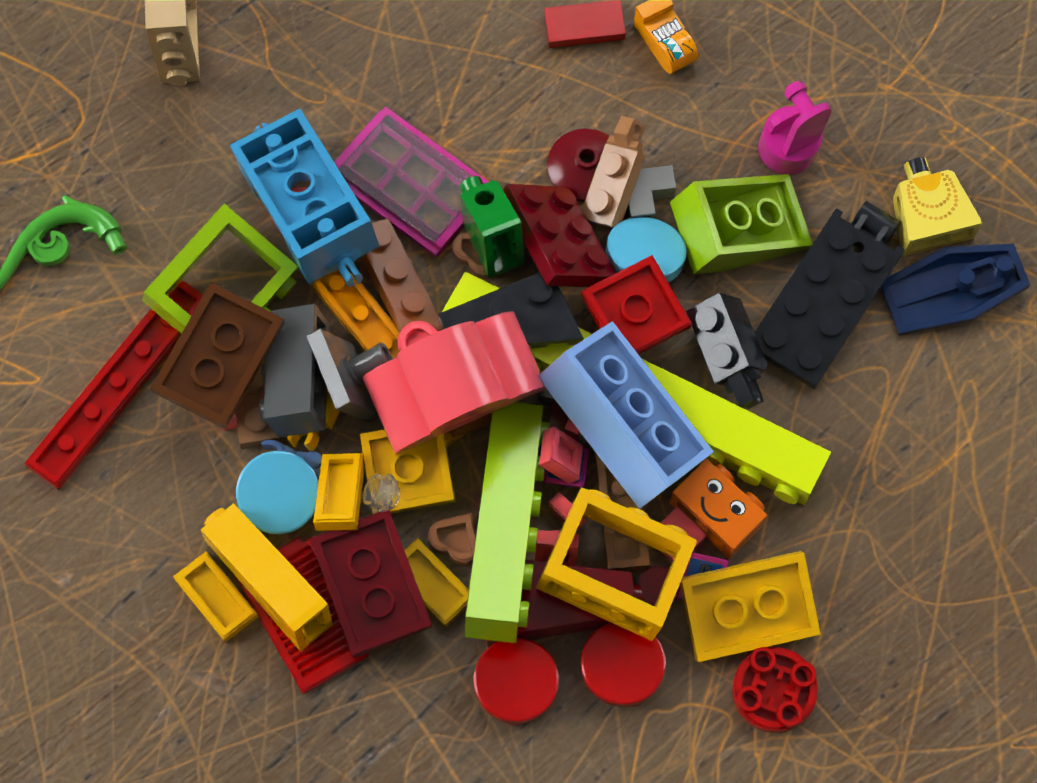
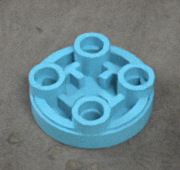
[605,217,687,283]
[236,451,319,534]

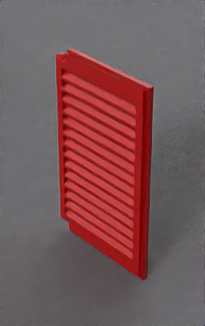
[233,536,369,694]

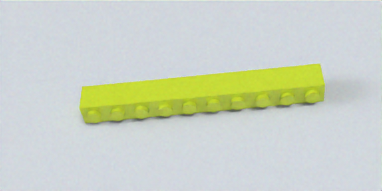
[442,272,831,506]

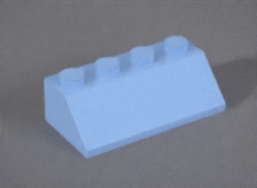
[539,321,714,509]

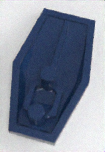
[881,243,1030,335]

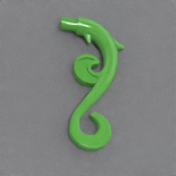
[0,195,127,290]

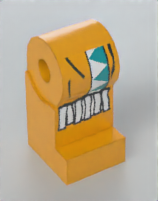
[633,0,699,74]

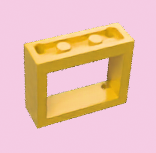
[536,487,697,641]

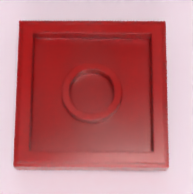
[580,255,692,355]

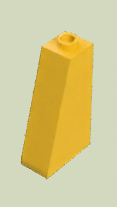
[201,503,333,652]

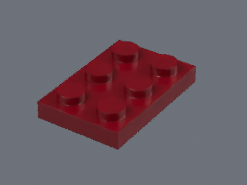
[503,184,616,287]
[310,509,433,658]

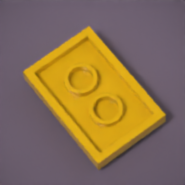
[680,551,821,662]

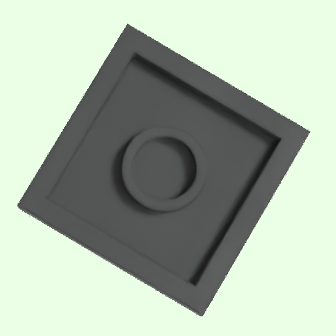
[307,329,393,422]

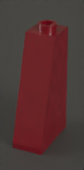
[486,560,644,647]

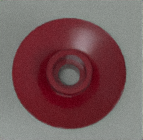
[547,128,609,202]

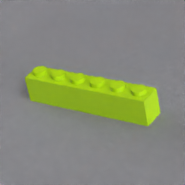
[465,402,550,643]

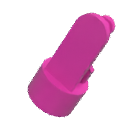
[758,81,832,175]

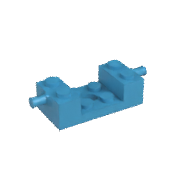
[230,108,380,287]

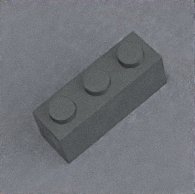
[260,304,329,437]

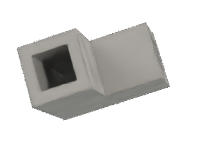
[627,165,676,219]

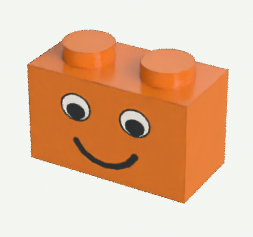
[669,458,767,560]

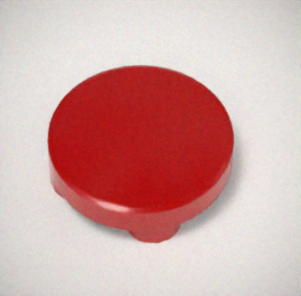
[580,622,666,707]
[474,638,559,726]
[732,647,818,733]

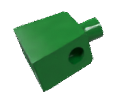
[459,176,525,278]

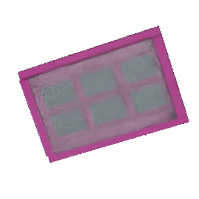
[334,106,489,258]

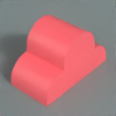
[362,311,546,455]

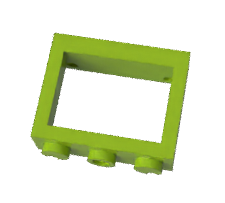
[142,203,298,334]

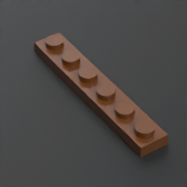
[360,218,492,438]

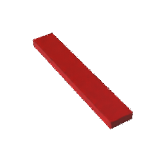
[24,280,203,490]

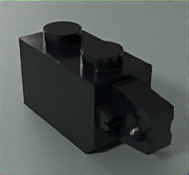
[686,292,767,409]

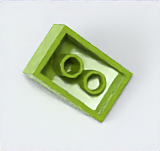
[670,174,813,274]

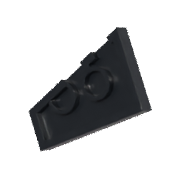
[438,273,584,348]

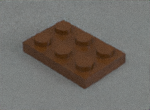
[151,282,285,430]

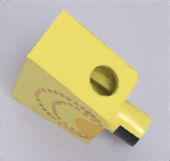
[893,157,982,256]

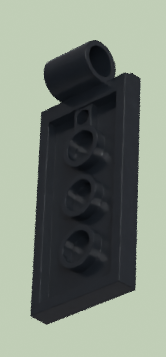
[755,201,905,390]

